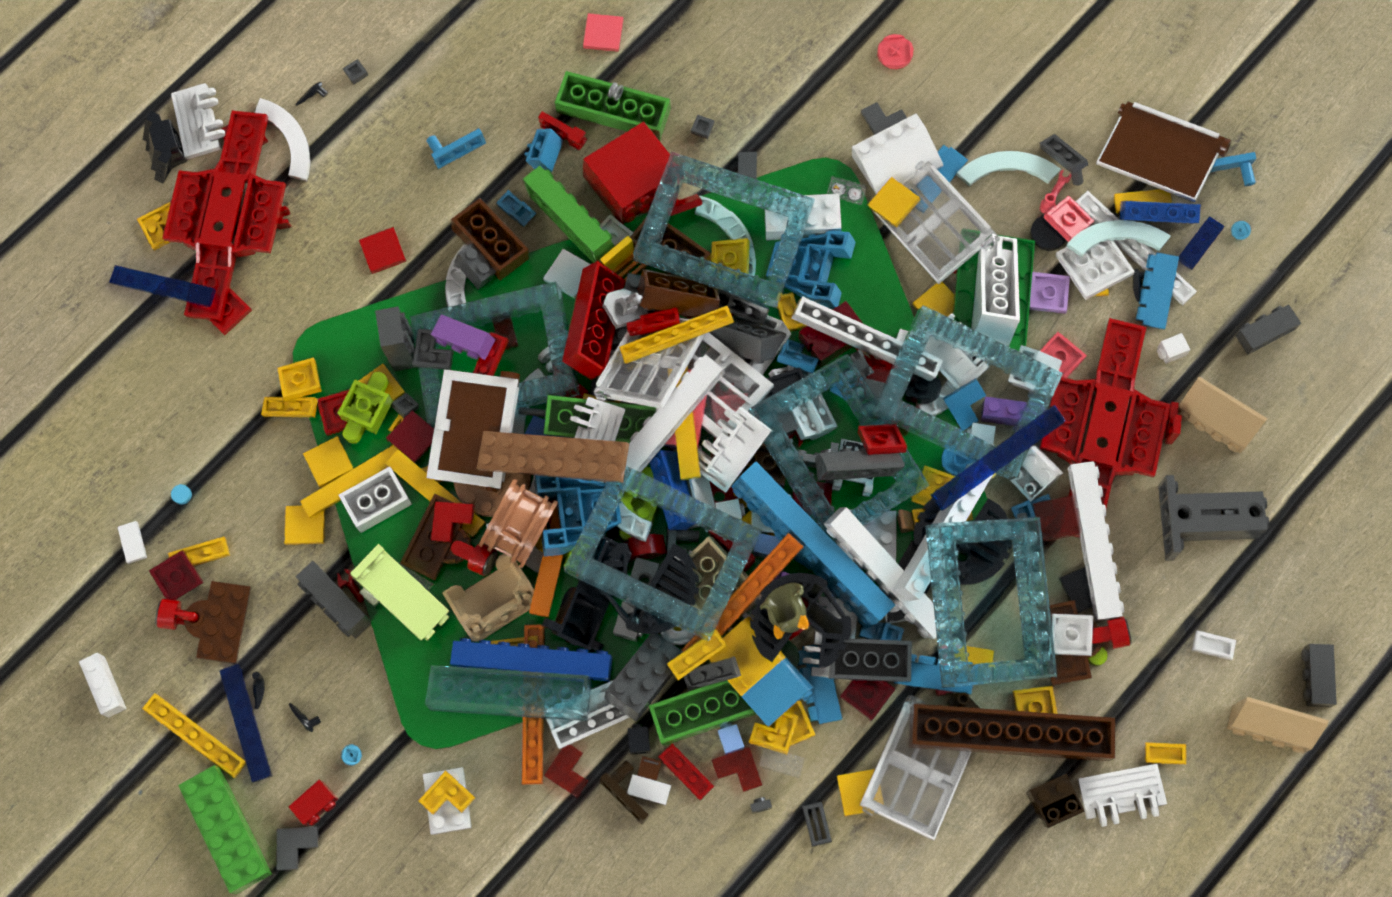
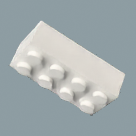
[764,194,841,240]

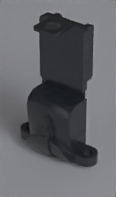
[541,535,632,651]

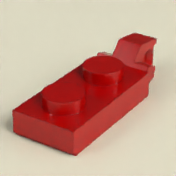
[626,308,680,336]

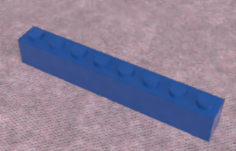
[450,638,613,682]

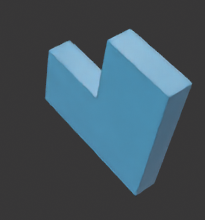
[777,339,819,373]
[943,378,986,431]

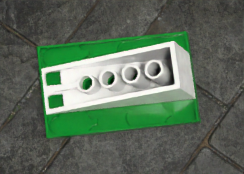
[951,229,1035,356]

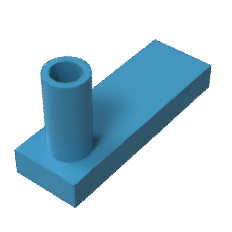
[427,128,486,169]
[1211,152,1257,186]

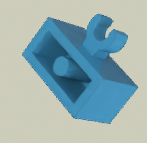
[524,129,563,172]

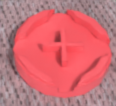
[877,34,913,69]

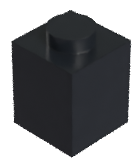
[628,724,651,755]

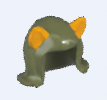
[760,583,809,639]

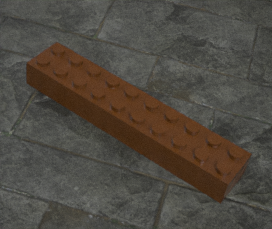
[909,704,1115,761]

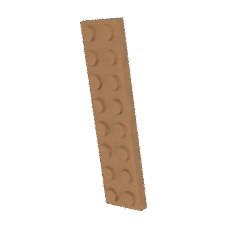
[476,431,629,483]

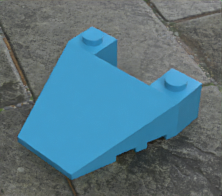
[766,230,856,309]
[534,475,621,557]

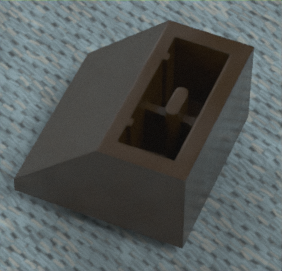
[1027,774,1085,828]

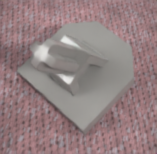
[602,288,649,329]

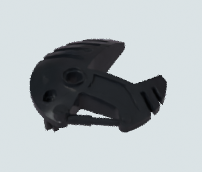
[913,495,1012,585]
[599,543,699,634]
[750,573,851,668]

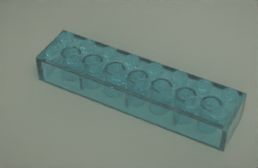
[425,665,592,721]

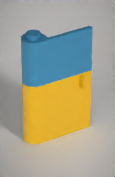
[708,616,814,727]

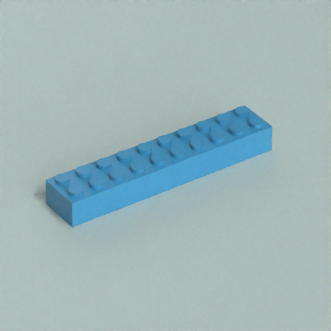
[731,462,895,628]

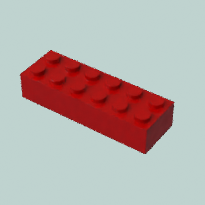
[562,261,625,380]

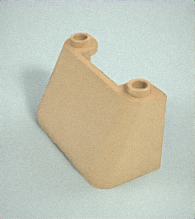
[442,554,534,642]

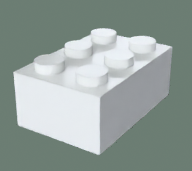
[339,467,412,533]

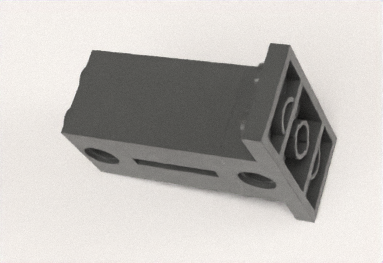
[1158,475,1269,561]

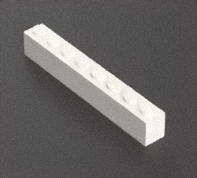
[791,296,943,381]
[613,354,725,492]
[893,461,994,601]
[1067,461,1124,622]
[824,507,950,639]

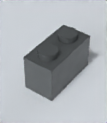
[454,243,496,290]

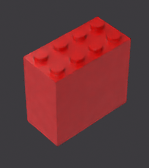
[583,121,683,224]

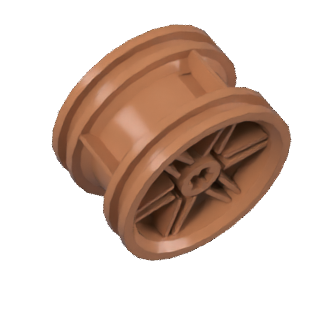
[479,479,558,568]

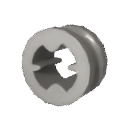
[608,82,624,101]

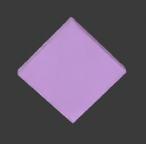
[1029,272,1070,314]

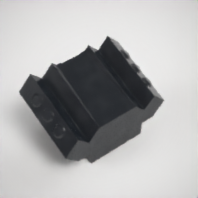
[142,111,187,183]

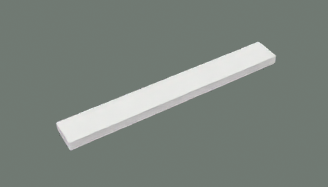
[1076,191,1197,306]

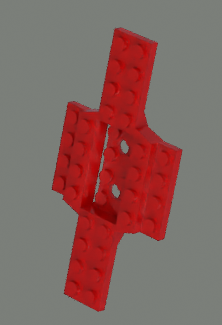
[162,110,286,322]
[1040,318,1171,538]

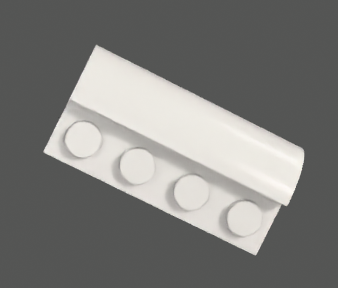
[769,365,838,440]
[543,680,630,749]

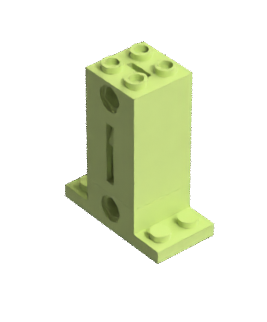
[350,544,449,641]

